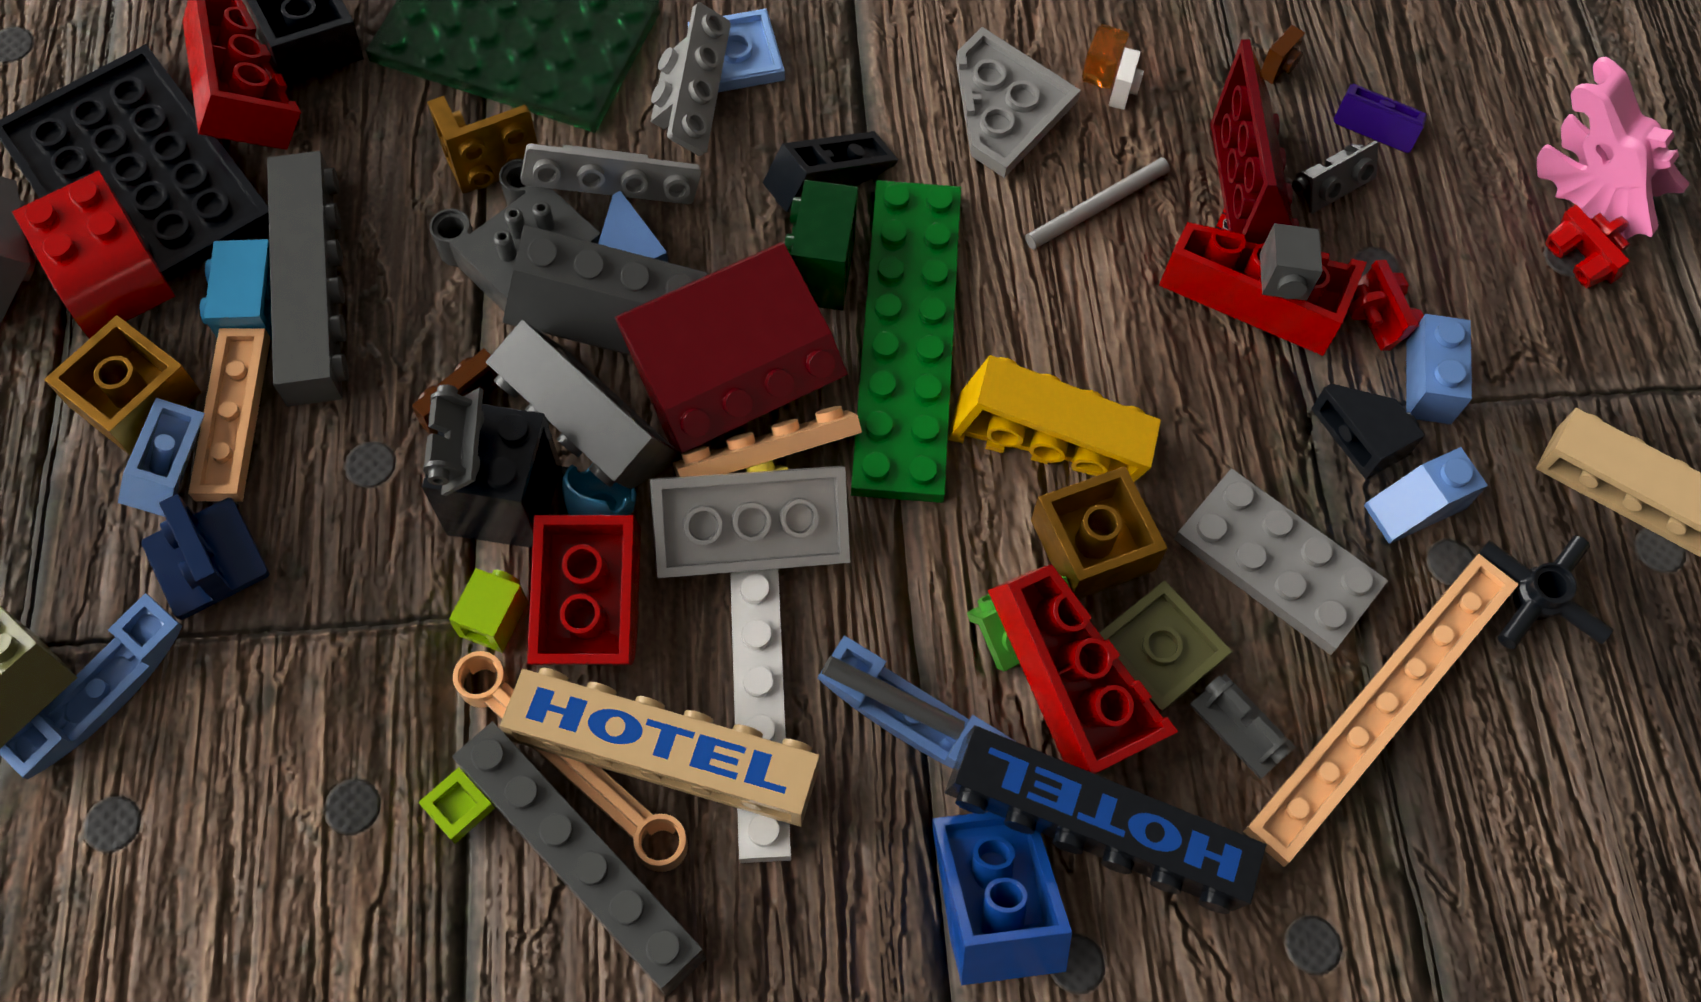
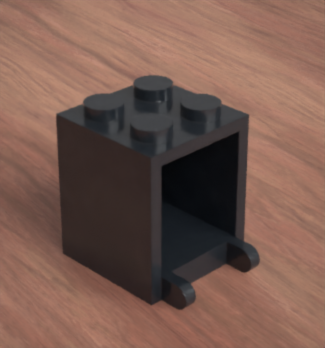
[422,404,580,548]

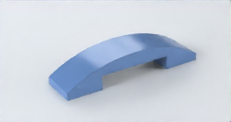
[0,593,182,779]
[817,635,1016,769]

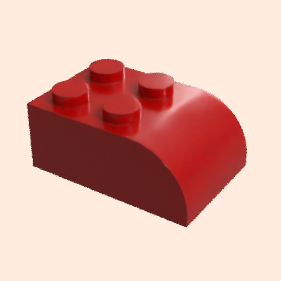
[12,170,176,339]
[527,515,641,665]

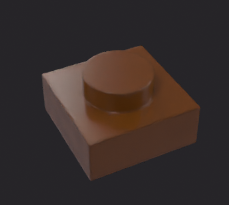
[1261,25,1305,84]

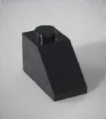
[1311,384,1425,479]

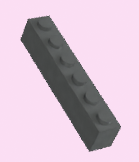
[267,151,349,407]
[452,721,706,997]

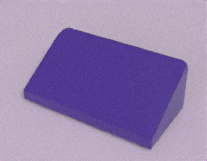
[1334,83,1428,153]

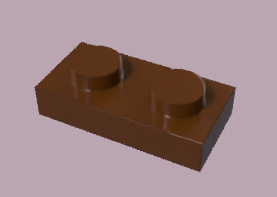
[411,348,499,435]

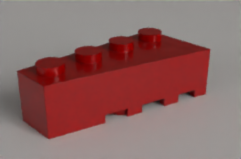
[182,0,301,150]
[1159,222,1367,356]
[988,564,1178,774]

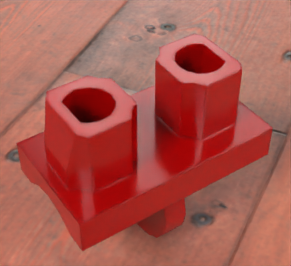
[1545,204,1630,288]
[1348,260,1424,351]

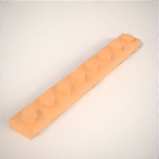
[1243,554,1519,867]

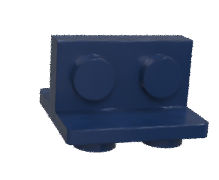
[141,494,270,620]

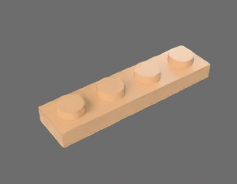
[188,328,271,502]
[673,406,862,477]

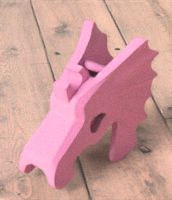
[1537,57,1689,240]

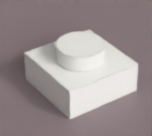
[1108,48,1144,110]

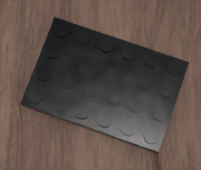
[0,44,269,282]

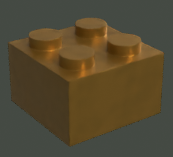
[44,315,202,456]
[1031,466,1168,599]

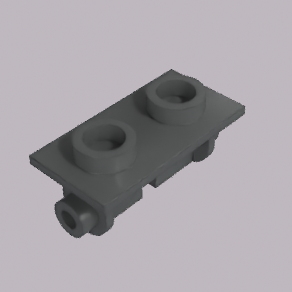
[1292,141,1378,214]
[423,384,484,496]
[1190,674,1296,779]

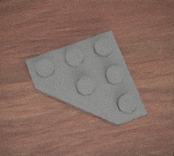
[956,27,1081,178]

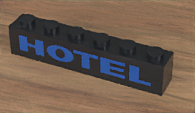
[945,725,1267,914]

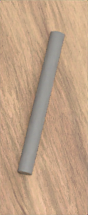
[1025,157,1170,250]

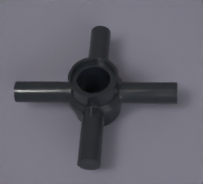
[1477,536,1614,649]

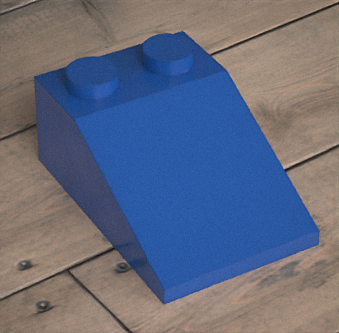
[932,812,1072,986]

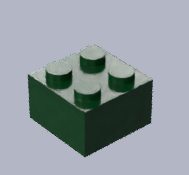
[784,180,858,311]

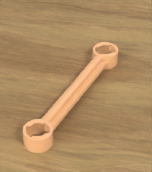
[453,651,688,872]

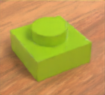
[418,767,495,844]

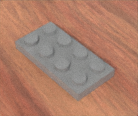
[650,466,850,578]
[1174,468,1388,655]

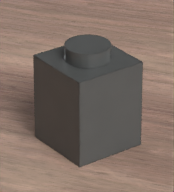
[1260,223,1323,301]

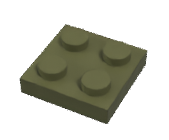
[1100,580,1233,714]

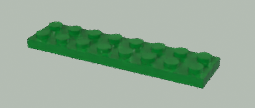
[851,180,961,503]

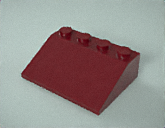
[1210,39,1299,244]
[615,242,848,453]

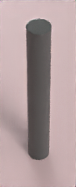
[822,656,965,740]

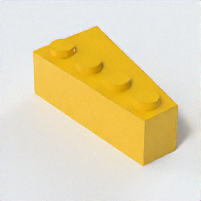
[948,355,1161,482]

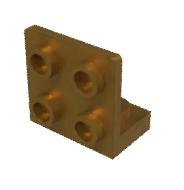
[427,96,538,194]

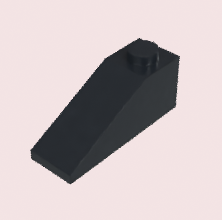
[762,131,899,212]

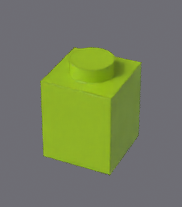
[448,568,528,653]

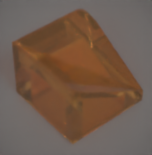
[1082,24,1129,89]

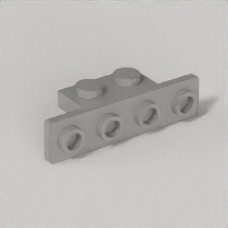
[650,2,731,156]
[521,144,701,204]

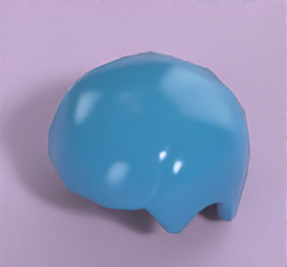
[562,463,637,515]

